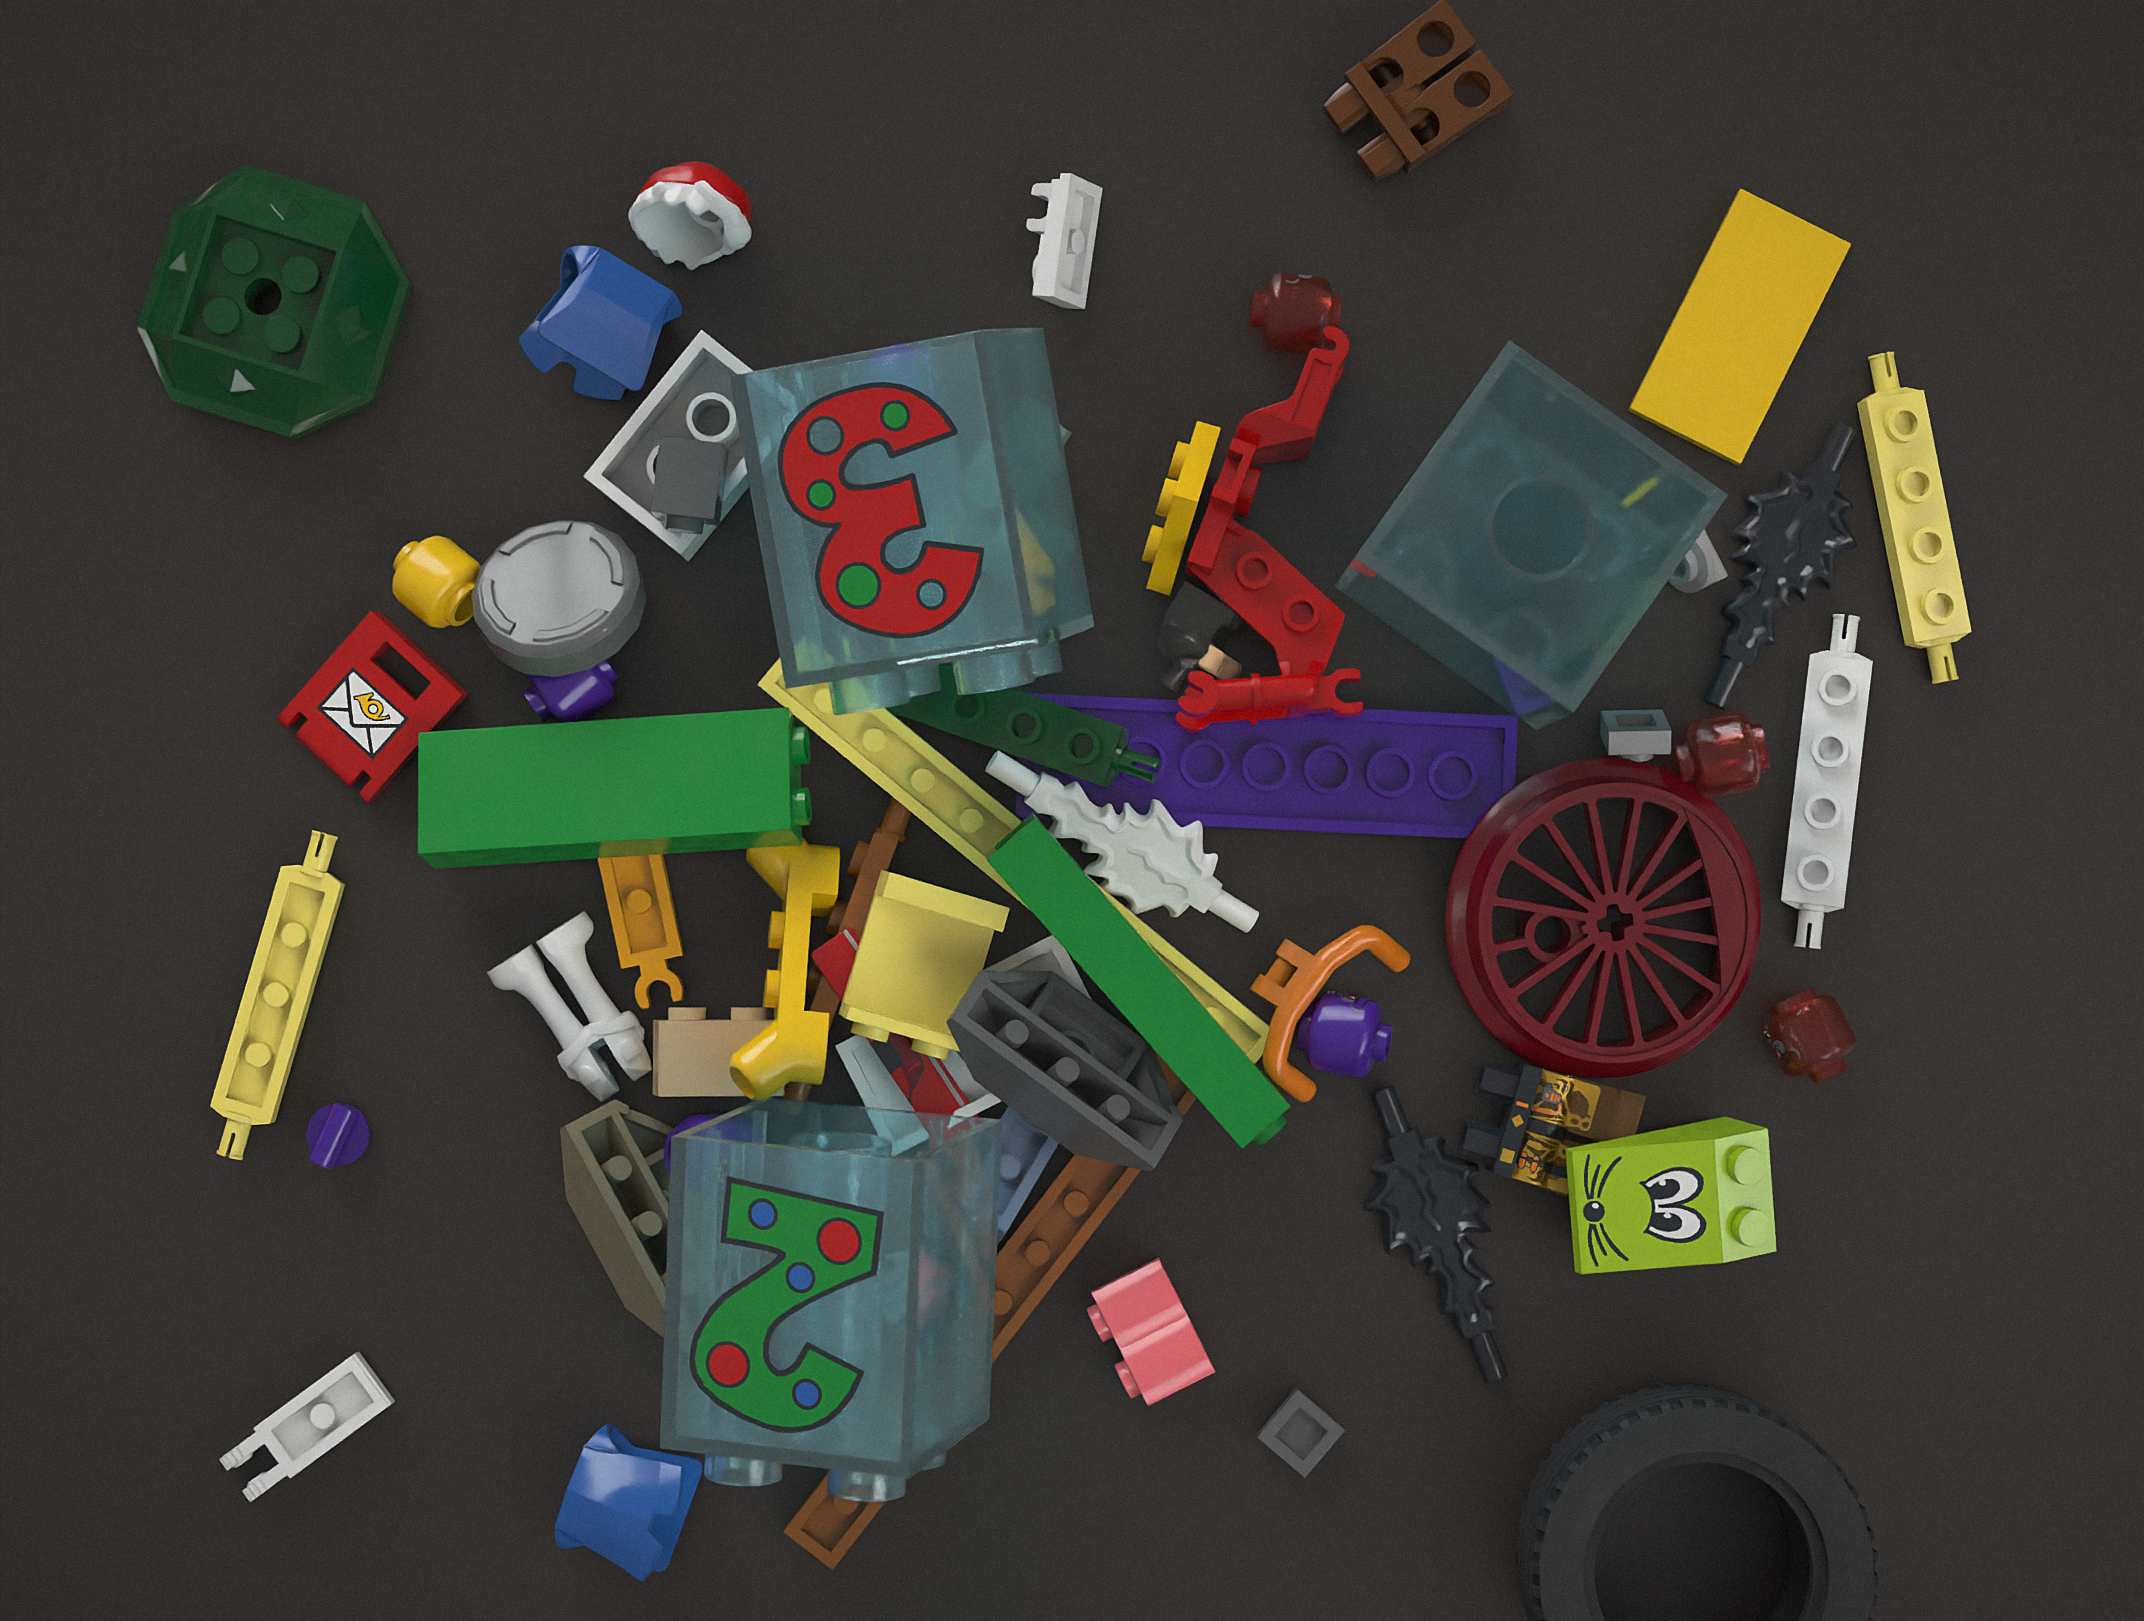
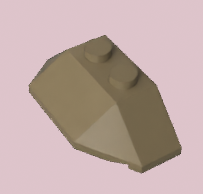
[560,1099,743,1351]

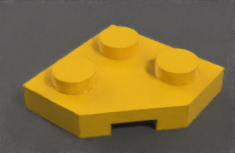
[1141,421,1221,596]

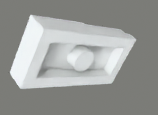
[1026,173,1103,309]

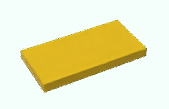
[1628,189,1851,466]

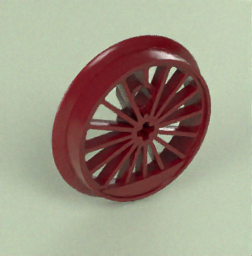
[1445,757,1761,1078]

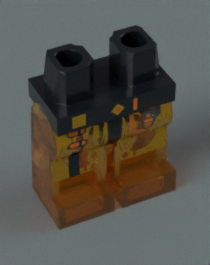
[1457,1062,1646,1197]

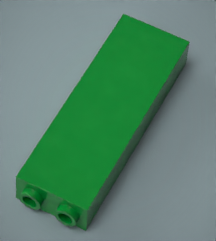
[418,707,812,869]
[986,812,1291,1149]

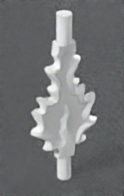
[985,750,1259,933]

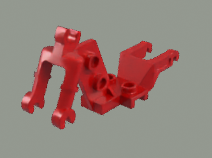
[1175,326,1363,733]

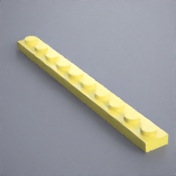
[757,636,1270,1064]

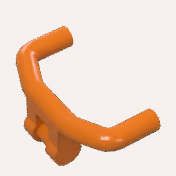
[1249,925,1411,1103]

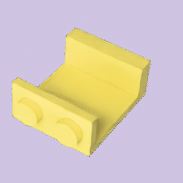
[838,870,1010,1060]

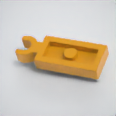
[598,854,685,1009]

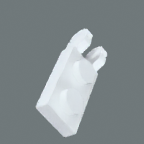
[219,1351,395,1502]

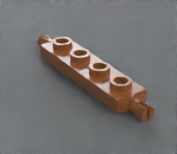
[776,796,912,1118]

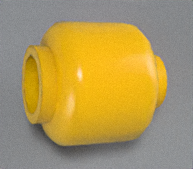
[392,536,481,628]

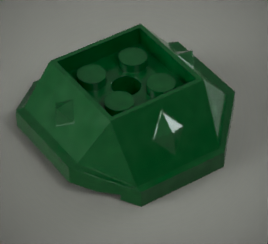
[137,164,413,440]

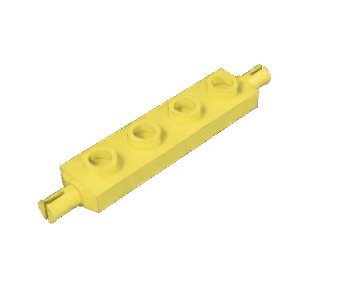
[1857,352,1972,684]
[210,830,345,1160]

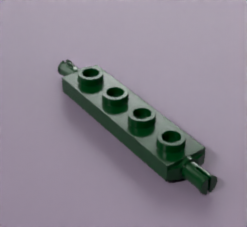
[843,648,1162,788]

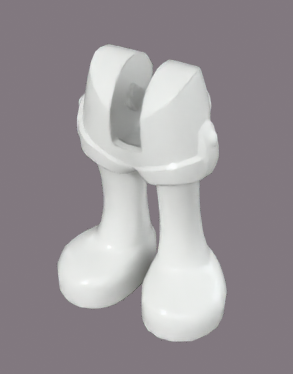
[487,911,653,1102]

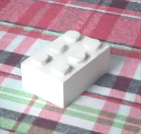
[583,330,801,562]

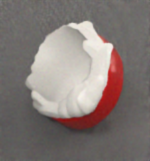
[628,161,752,270]

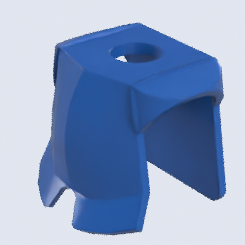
[518,246,682,400]
[554,1423,703,1582]

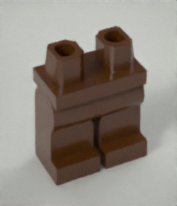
[1323,0,1514,182]

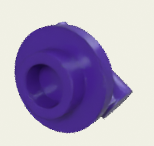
[307,1102,370,1169]

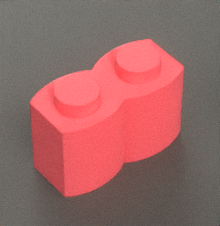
[1087,1257,1215,1406]

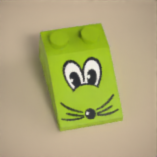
[1565,1116,1777,1274]

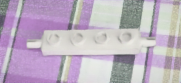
[1781,614,1873,949]

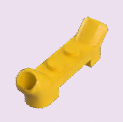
[729,837,840,1102]

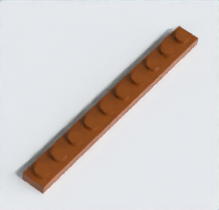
[783,1050,1197,1570]

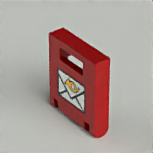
[277,610,470,804]

